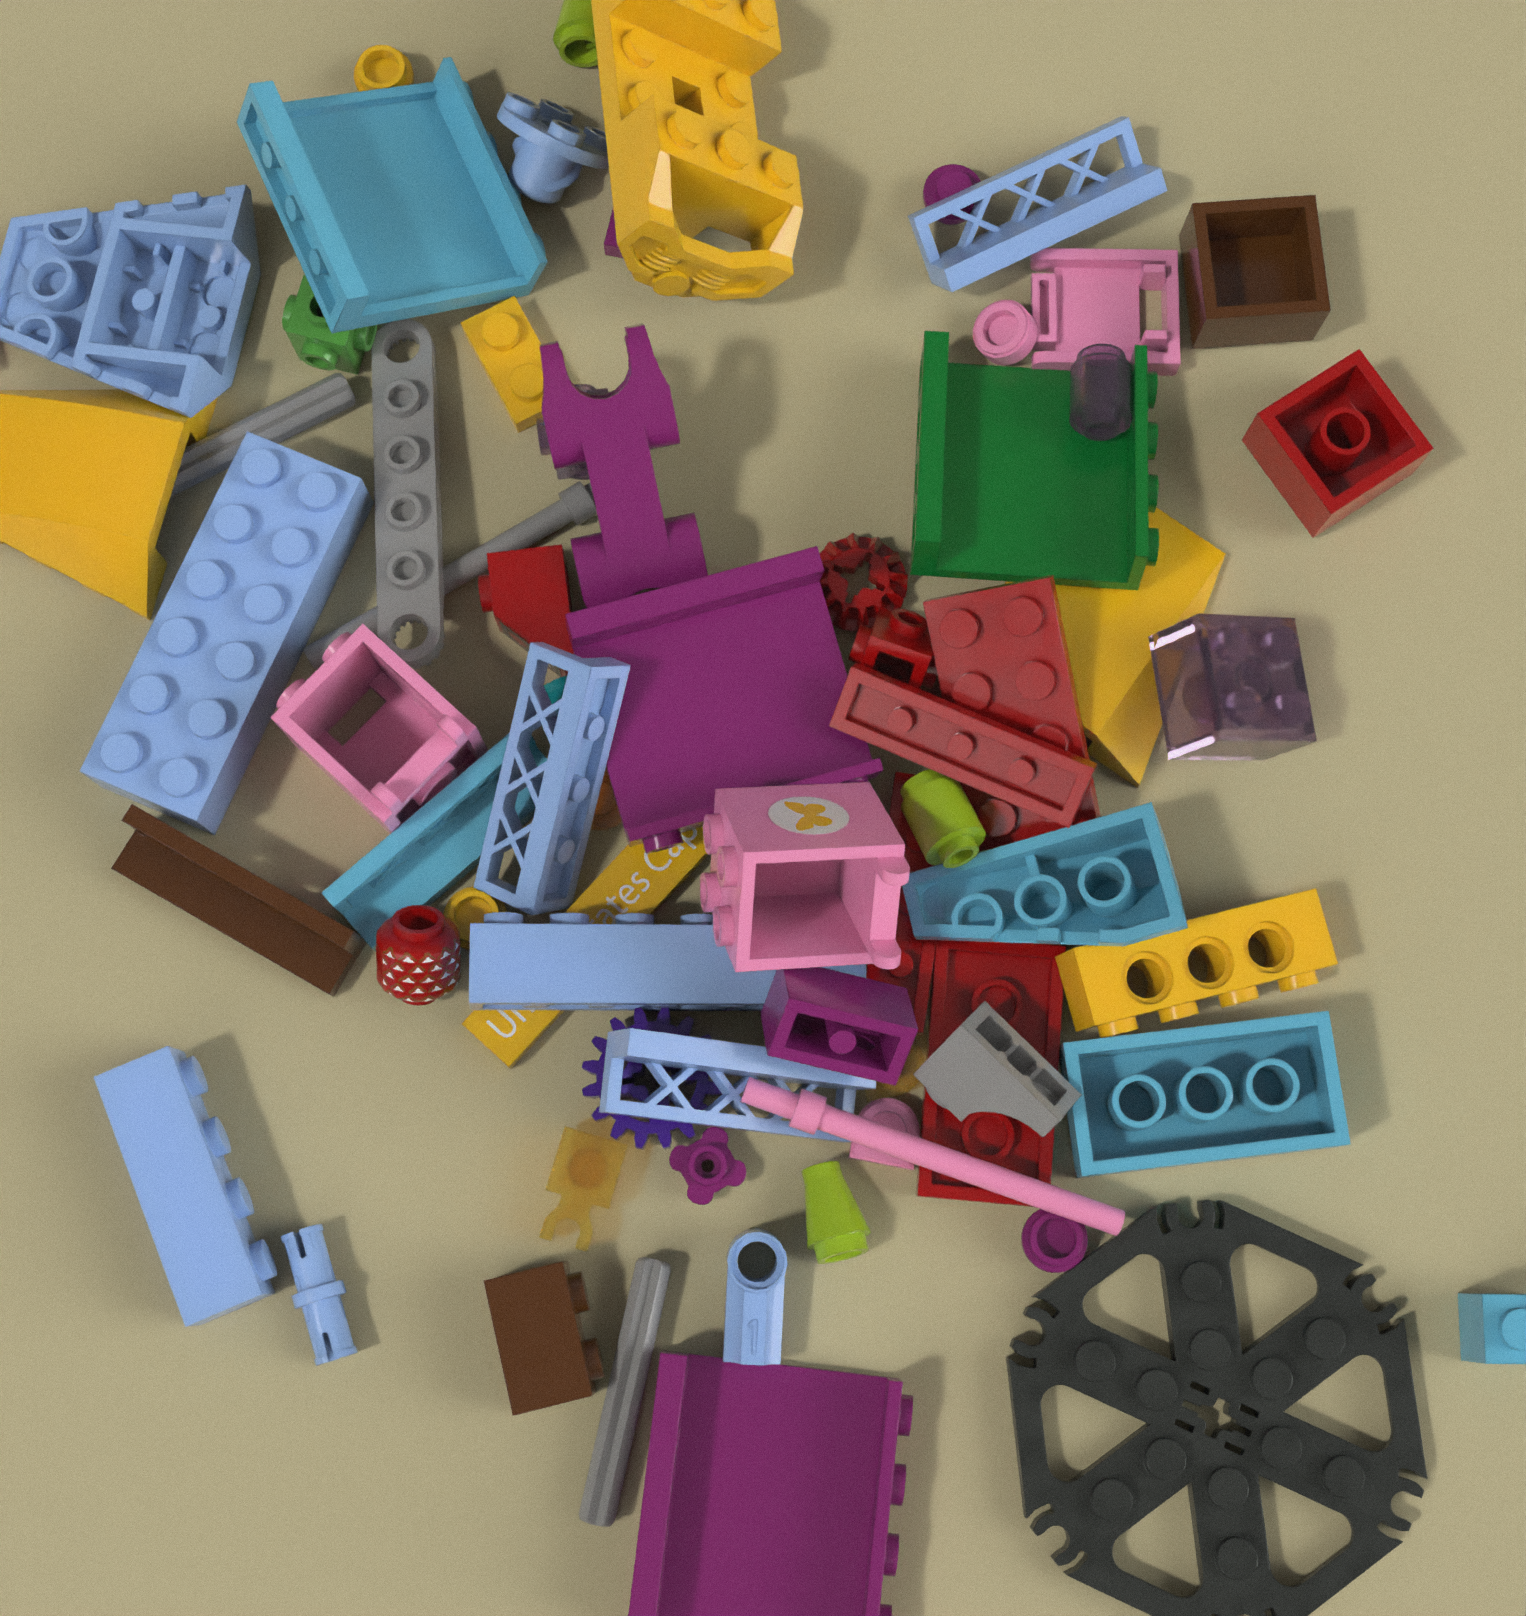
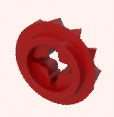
[820,533,908,632]

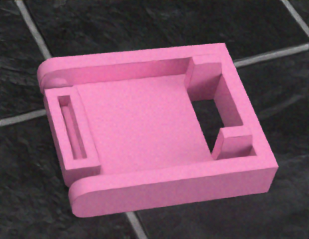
[1030,248,1181,376]

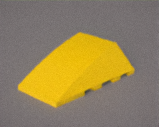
[0,389,218,620]
[1004,507,1225,788]

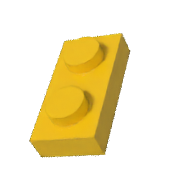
[460,296,543,433]

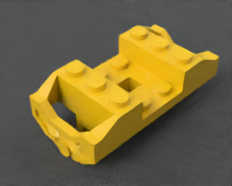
[591,0,804,301]

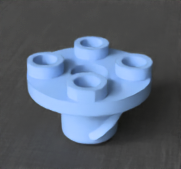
[497,92,609,204]

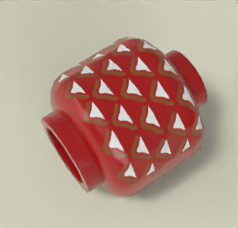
[376,905,461,1006]

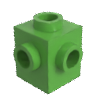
[282,275,377,375]

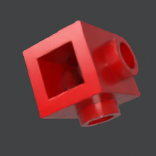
[848,607,938,689]

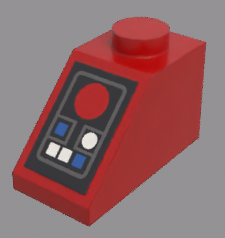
[478,544,574,677]

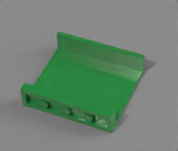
[910,331,1159,590]

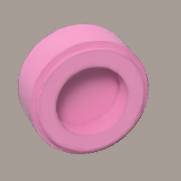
[973,300,1037,366]

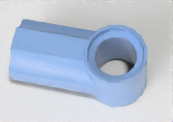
[723,1228,788,1366]

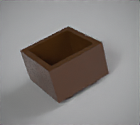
[1179,195,1331,349]

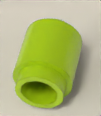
[900,769,986,868]

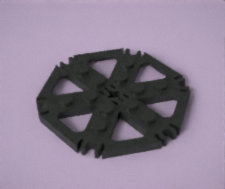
[1006,1200,1428,1616]

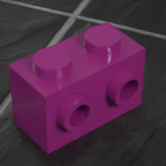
[761,967,918,1086]

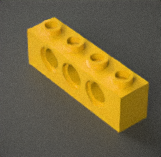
[1055,888,1338,1038]

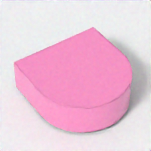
[848,1098,920,1170]

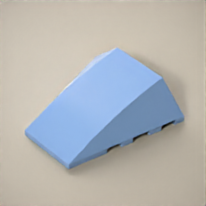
[0,184,261,418]

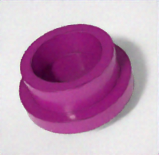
[923,164,981,225]
[1021,1209,1088,1273]

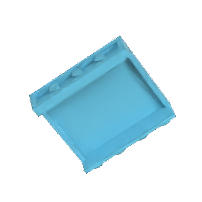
[237,57,548,333]

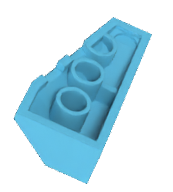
[902,802,1188,947]

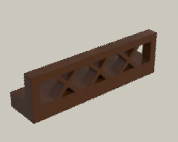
[111,804,367,997]

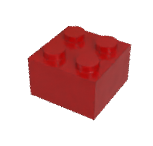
[1242,349,1434,538]

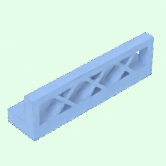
[908,116,1168,292]
[473,642,631,915]
[599,1028,876,1143]

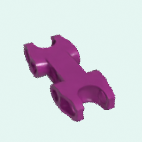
[539,323,708,608]

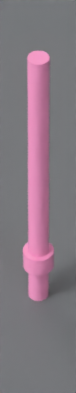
[740,1077,1125,1236]

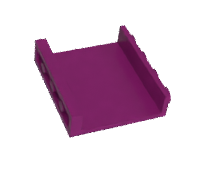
[565,546,883,854]
[628,1350,913,1616]

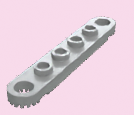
[371,319,445,670]

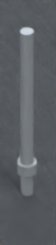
[303,481,597,670]

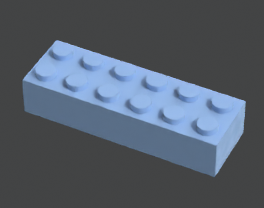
[80,431,374,835]

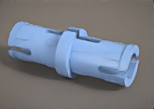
[280,1224,358,1366]

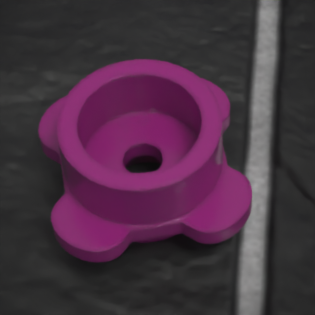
[669,1127,746,1205]

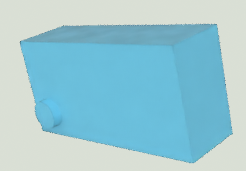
[1059,1011,1351,1178]

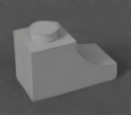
[913,1001,1081,1137]

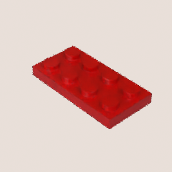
[923,575,1101,851]
[916,940,1066,1207]

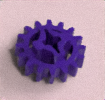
[582,1007,722,1150]

